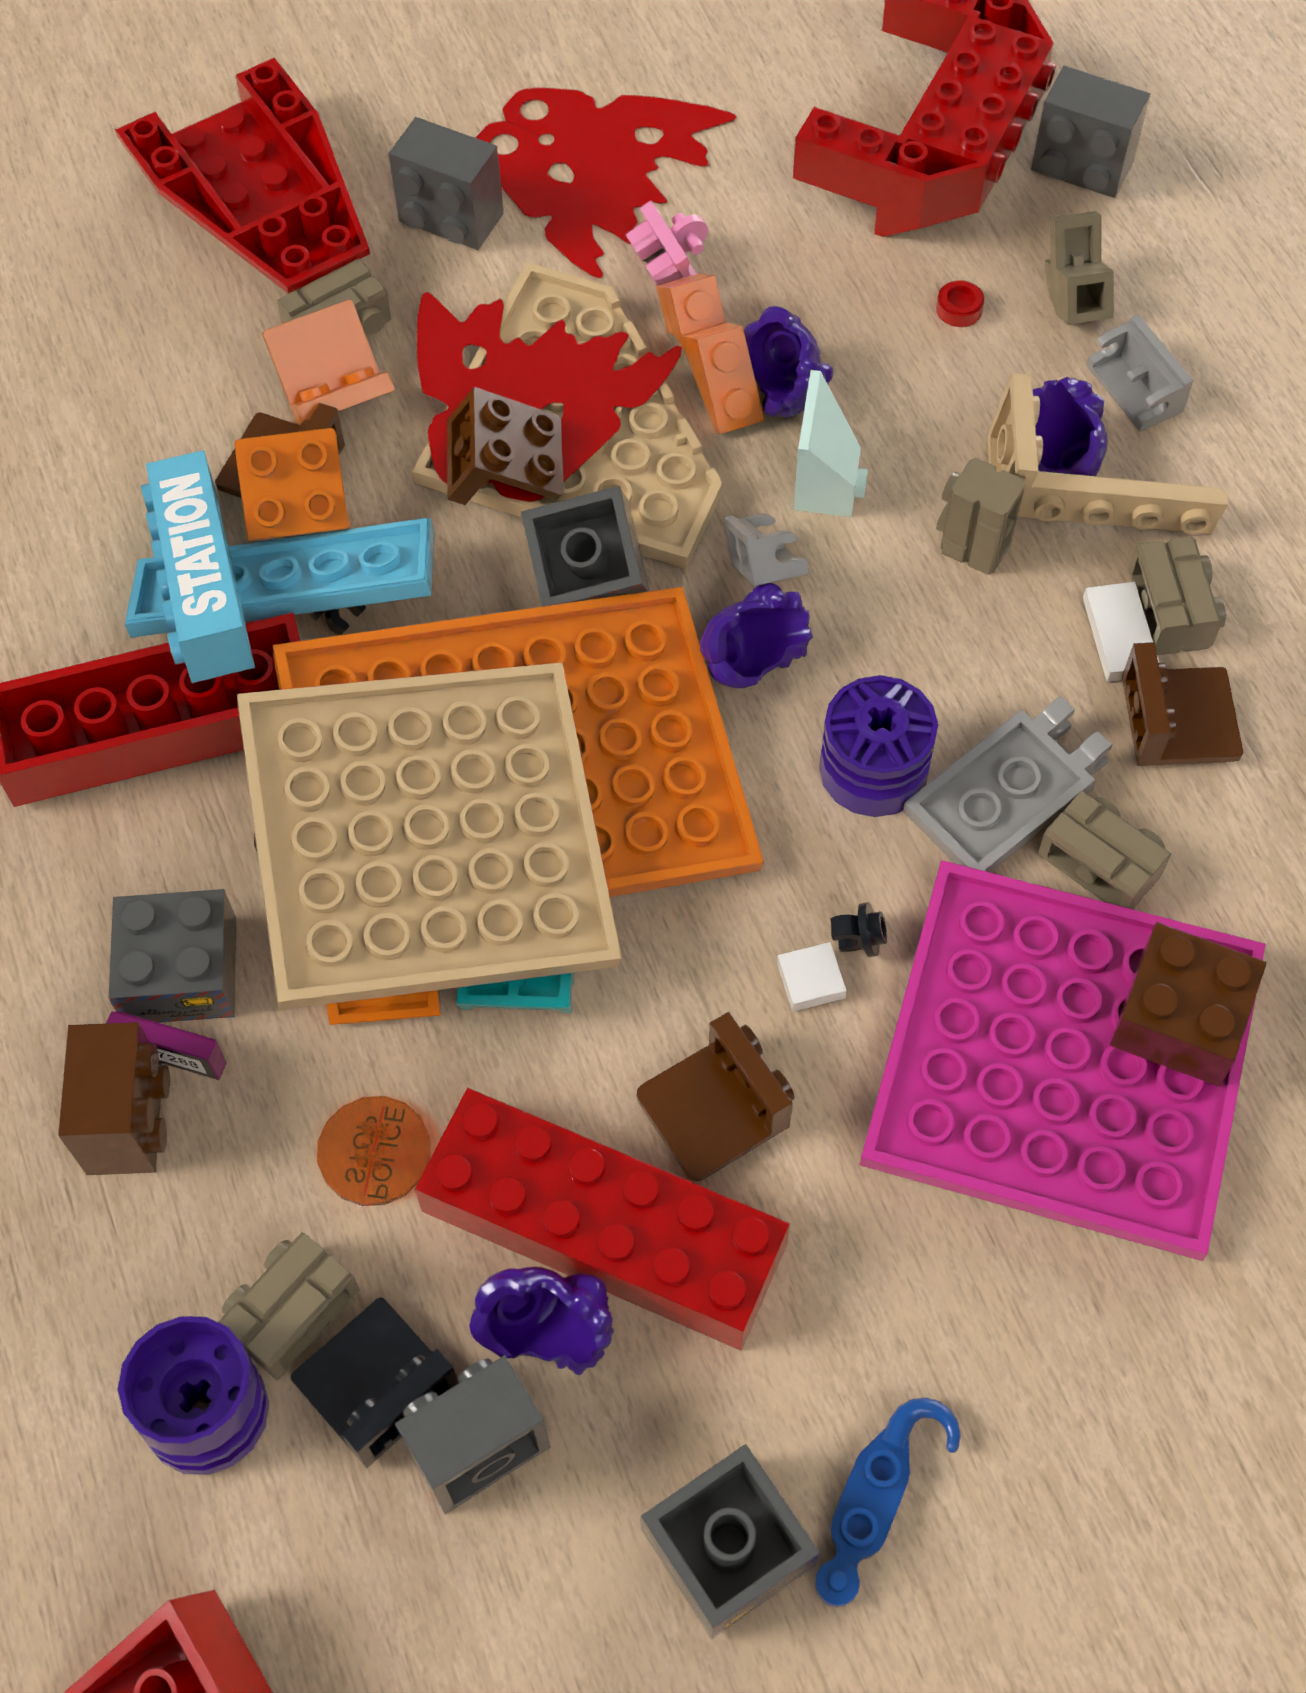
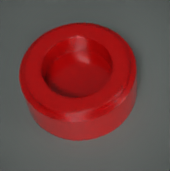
[936,280,985,327]

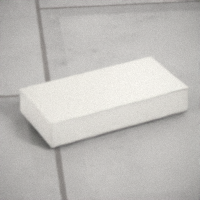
[1083,582,1159,682]

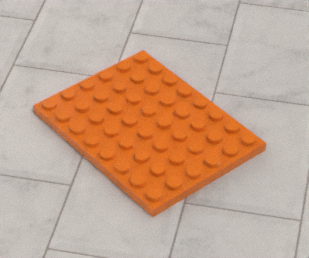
[273,587,764,897]

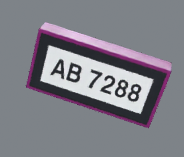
[106,1010,227,1080]

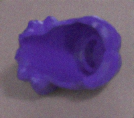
[743,306,834,418]
[1033,377,1108,476]
[700,583,813,688]
[469,1267,614,1375]

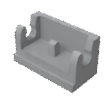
[1087,315,1193,432]
[724,514,809,586]

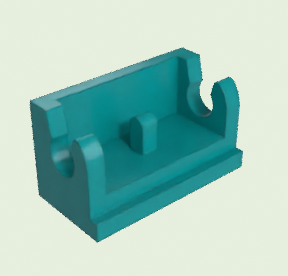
[456,972,575,1013]

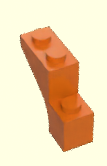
[656,273,765,434]

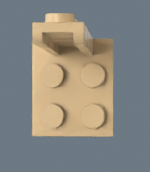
[987,373,1228,534]

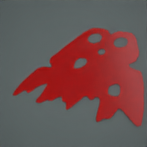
[476,88,737,278]
[417,292,682,502]

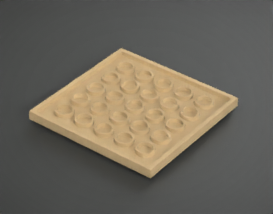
[237,663,622,1010]

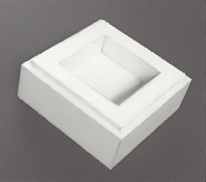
[777,942,847,1012]

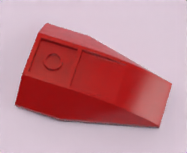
[115,57,370,294]

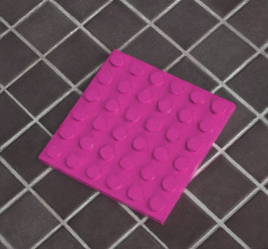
[859,860,1266,1261]

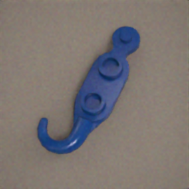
[815,1397,961,1607]

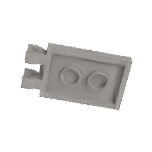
[903,696,1112,873]

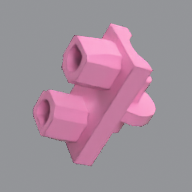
[626,201,708,286]

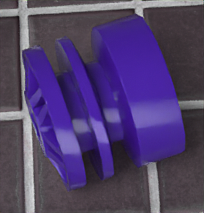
[819,675,938,817]
[117,1316,269,1475]

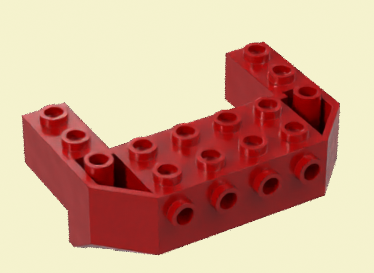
[793,0,1056,237]

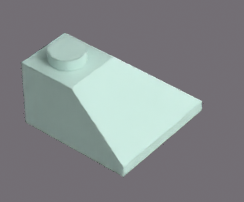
[793,370,868,517]

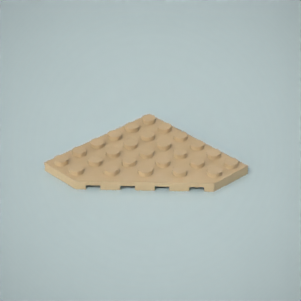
[412,262,722,570]

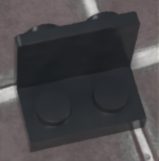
[291,1297,459,1468]

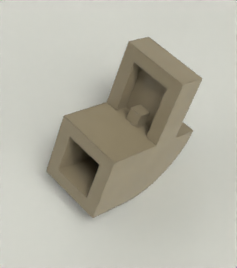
[1045,211,1114,325]

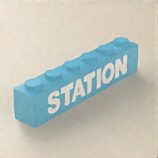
[141,450,255,683]

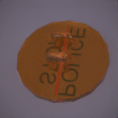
[317,1096,430,1206]

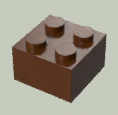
[1110,922,1267,1087]
[58,1022,170,1175]

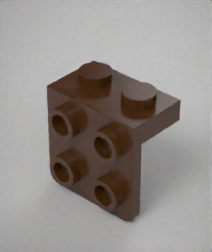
[636,1012,795,1182]

